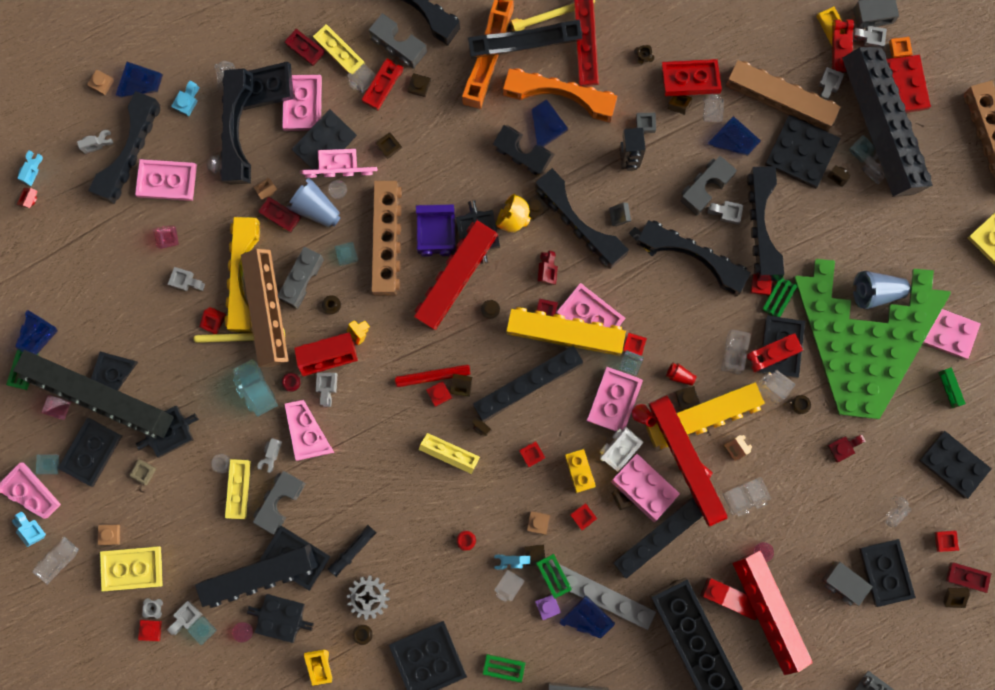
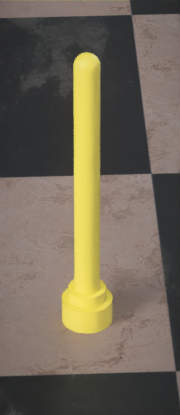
[510,0,595,32]
[193,328,285,343]

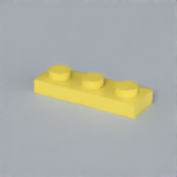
[313,24,365,76]
[419,433,480,474]
[225,459,251,519]

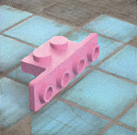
[300,149,377,178]

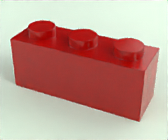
[294,332,358,376]

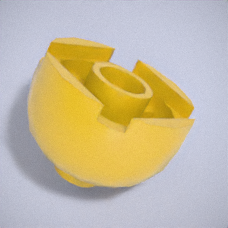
[495,194,531,232]

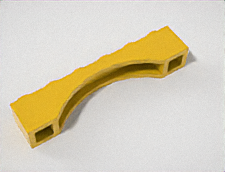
[225,217,260,333]

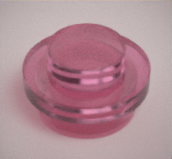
[754,542,774,562]
[233,622,253,643]

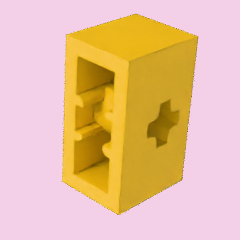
[564,449,596,493]

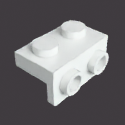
[600,427,643,472]

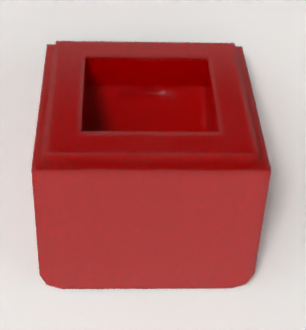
[199,307,226,334]

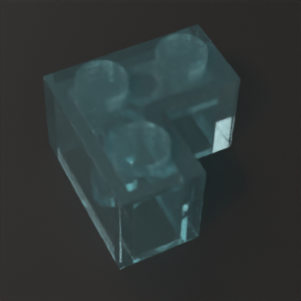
[233,358,278,417]

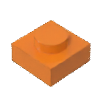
[889,37,913,58]

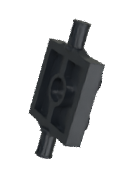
[456,200,500,264]
[136,406,199,458]
[247,594,314,643]

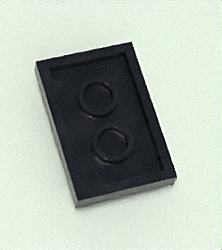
[243,61,294,110]
[291,109,357,176]
[759,315,806,378]
[58,417,122,487]
[919,431,992,499]
[260,526,332,591]
[859,539,916,607]

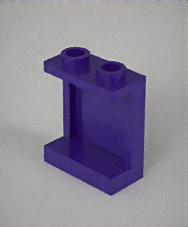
[416,204,456,257]

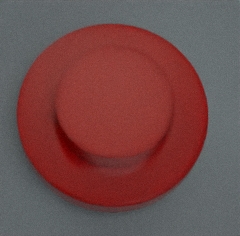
[456,531,476,551]

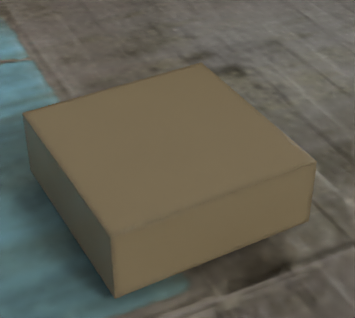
[129,459,157,485]

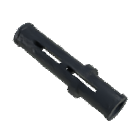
[327,525,377,577]

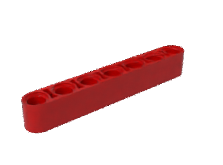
[648,395,728,527]

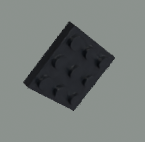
[765,115,841,189]
[389,621,467,690]

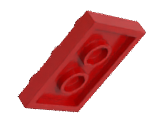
[886,55,931,113]
[661,59,722,96]

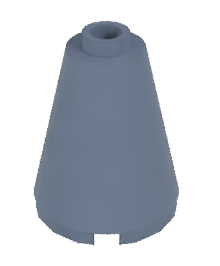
[287,178,341,227]
[853,271,911,309]

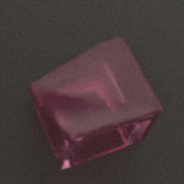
[153,225,179,249]
[41,395,71,420]

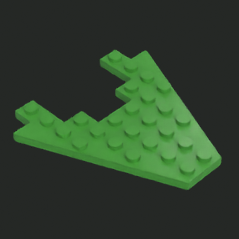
[795,259,951,419]

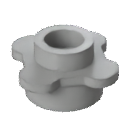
[142,598,163,619]

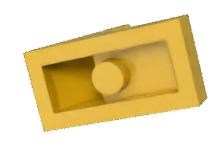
[304,650,332,686]

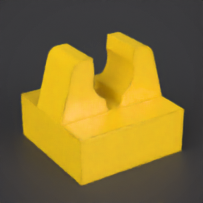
[347,320,370,345]

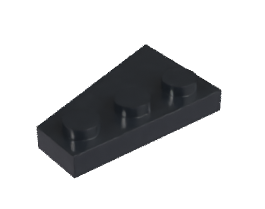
[91,351,138,391]

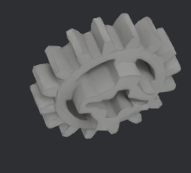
[346,576,390,620]

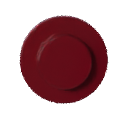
[282,373,301,392]

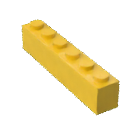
[507,307,626,356]
[646,382,765,450]

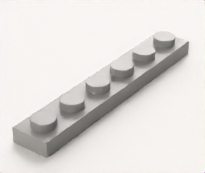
[540,560,656,630]

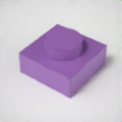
[535,594,561,620]

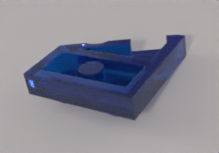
[116,62,163,97]
[532,99,568,147]
[708,116,761,156]
[15,310,58,355]
[559,595,615,639]

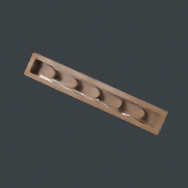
[726,60,841,132]
[241,249,289,367]

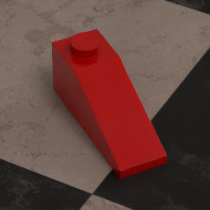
[700,578,757,621]

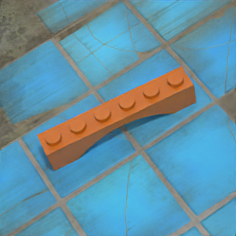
[462,0,514,110]
[503,68,617,123]

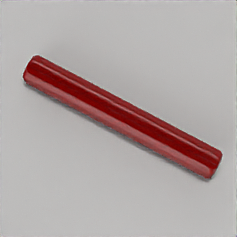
[395,365,471,387]

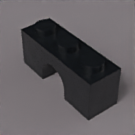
[493,125,555,175]
[619,128,646,171]

